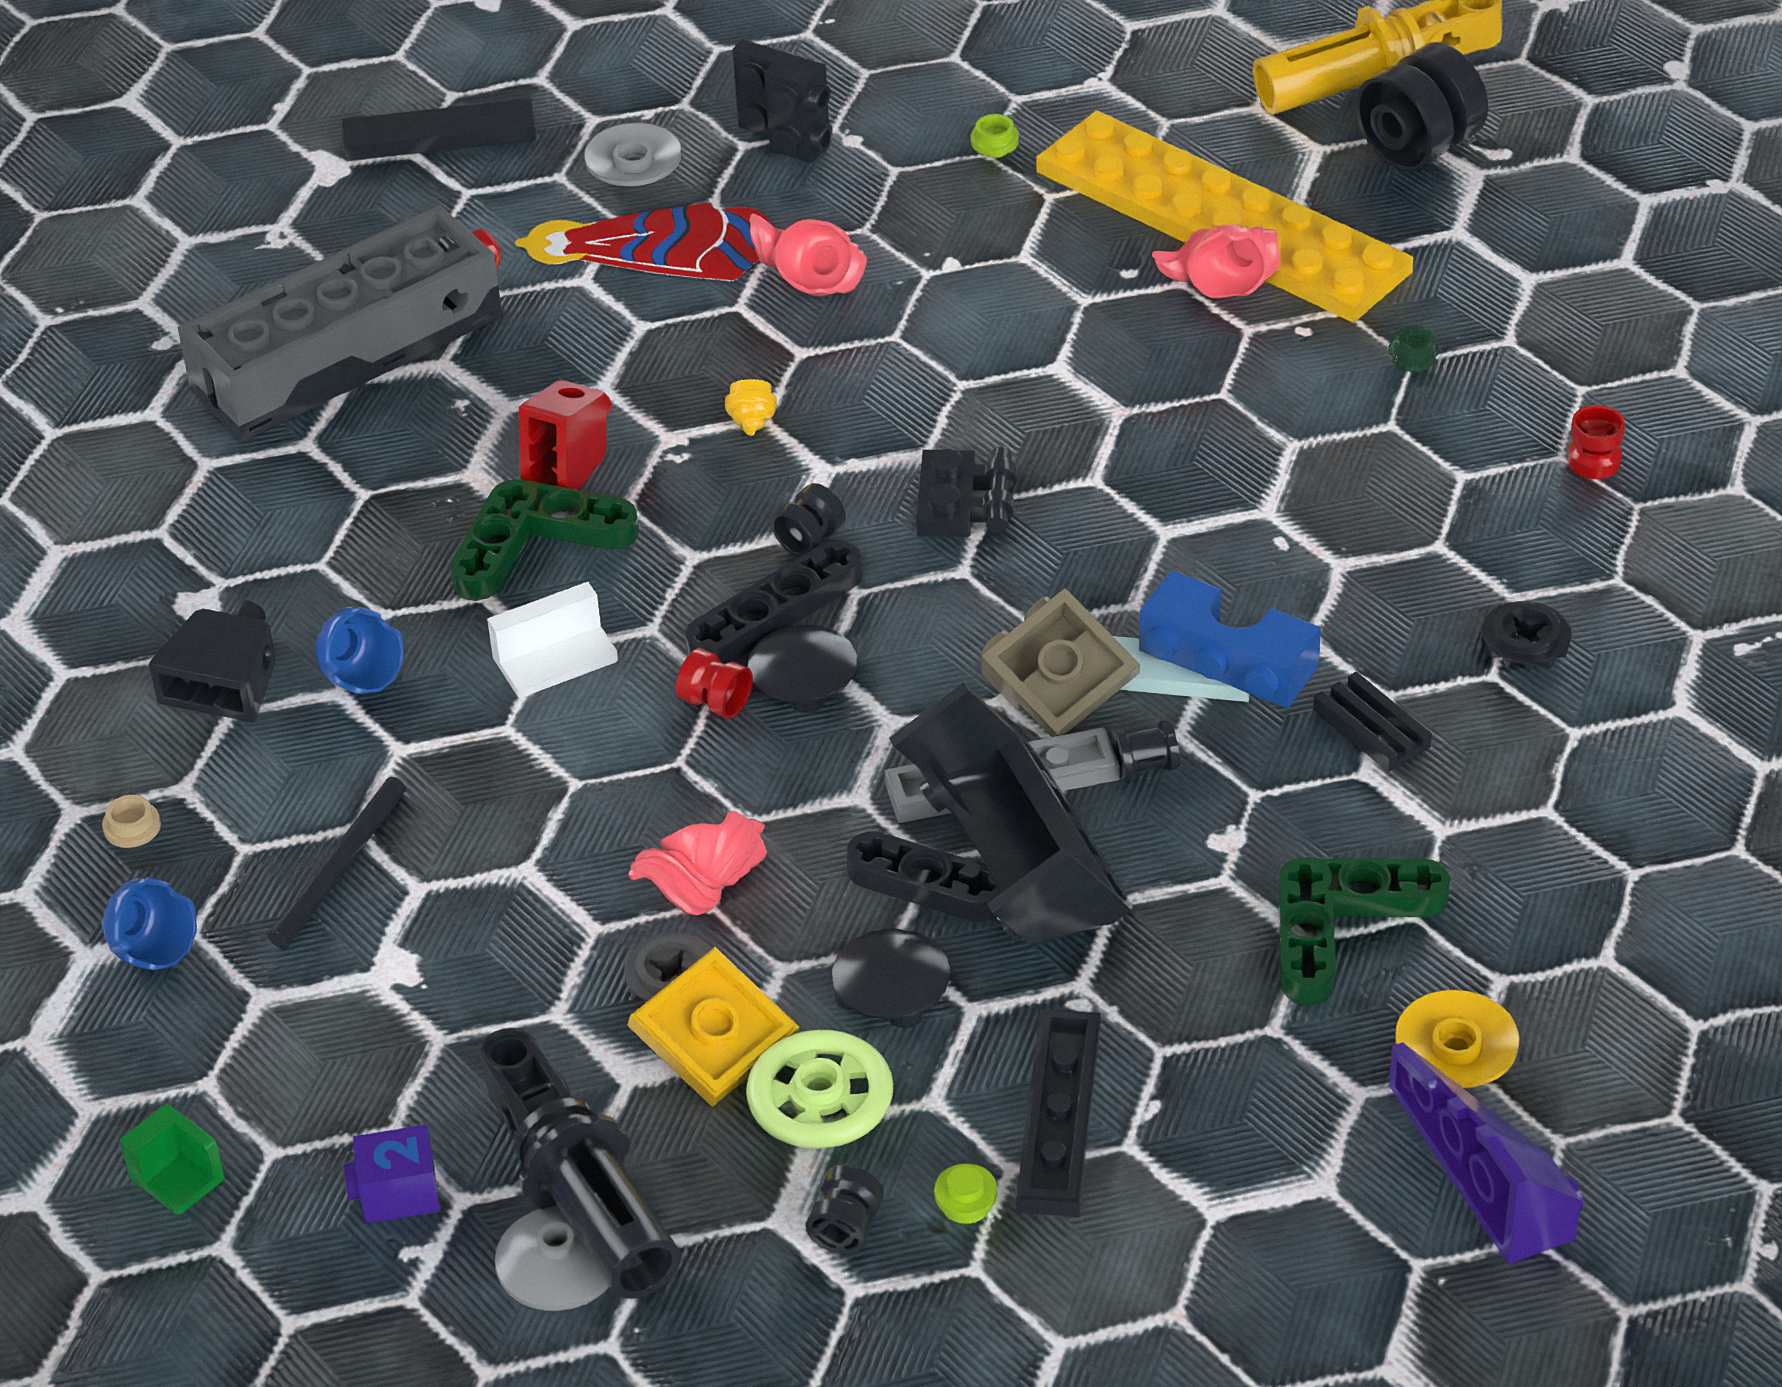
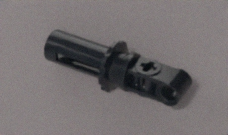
[481,1028,681,1299]

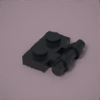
[916,447,1016,537]

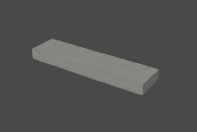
[884,727,1120,823]

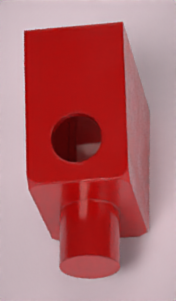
[519,380,612,490]

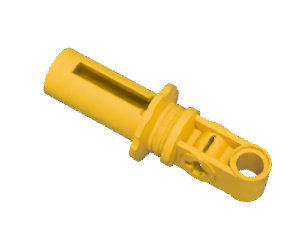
[1253,0,1502,115]

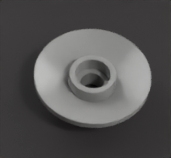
[584,123,681,186]
[495,1206,610,1311]

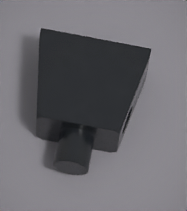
[149,600,276,723]

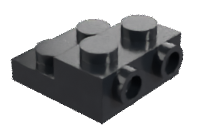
[732,39,833,163]

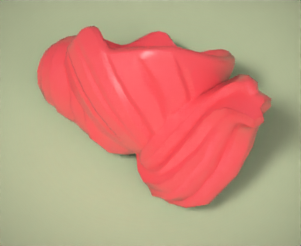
[749,213,867,296]
[1152,224,1280,298]
[628,811,767,916]

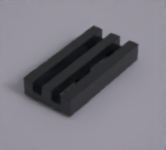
[1313,671,1432,772]

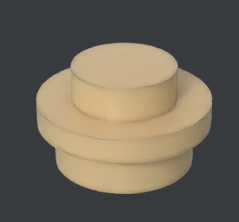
[102,795,161,848]

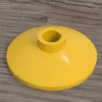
[1395,990,1519,1088]

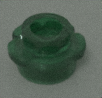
[1388,325,1440,372]

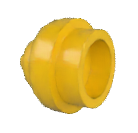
[725,379,777,436]

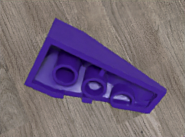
[1389,1042,1583,1265]

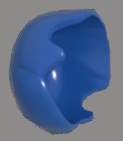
[315,606,403,694]
[101,877,197,971]

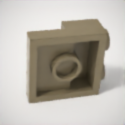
[981,588,1140,737]

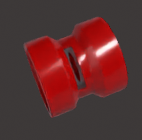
[1568,405,1626,480]
[676,648,753,719]

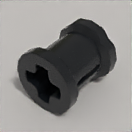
[1111,720,1180,780]

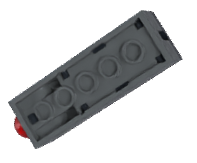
[177,205,503,442]

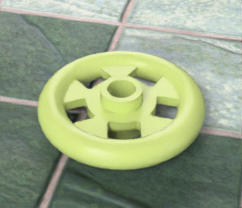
[746,1030,893,1149]

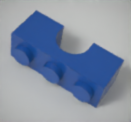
[1139,570,1321,709]

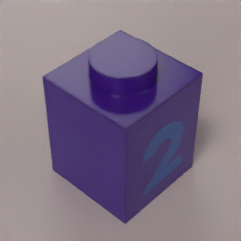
[344,1125,440,1223]

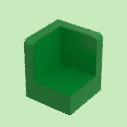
[119,1103,225,1215]

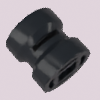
[771,483,846,556]
[805,1165,884,1254]

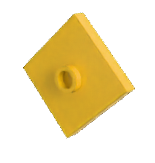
[627,947,800,1107]

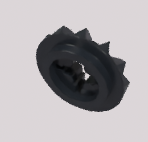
[1481,601,1572,672]

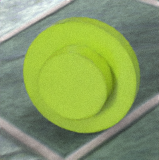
[971,114,1019,158]
[934,1164,997,1224]

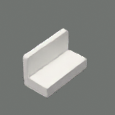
[487,582,618,697]

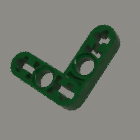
[450,479,639,601]
[1278,857,1451,1005]

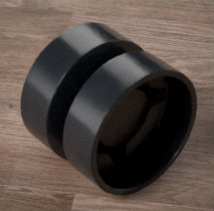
[1356,42,1488,171]

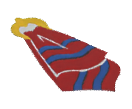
[515,203,773,281]

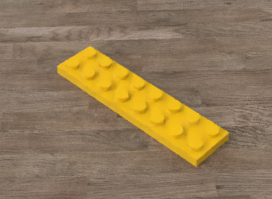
[1036,110,1413,323]

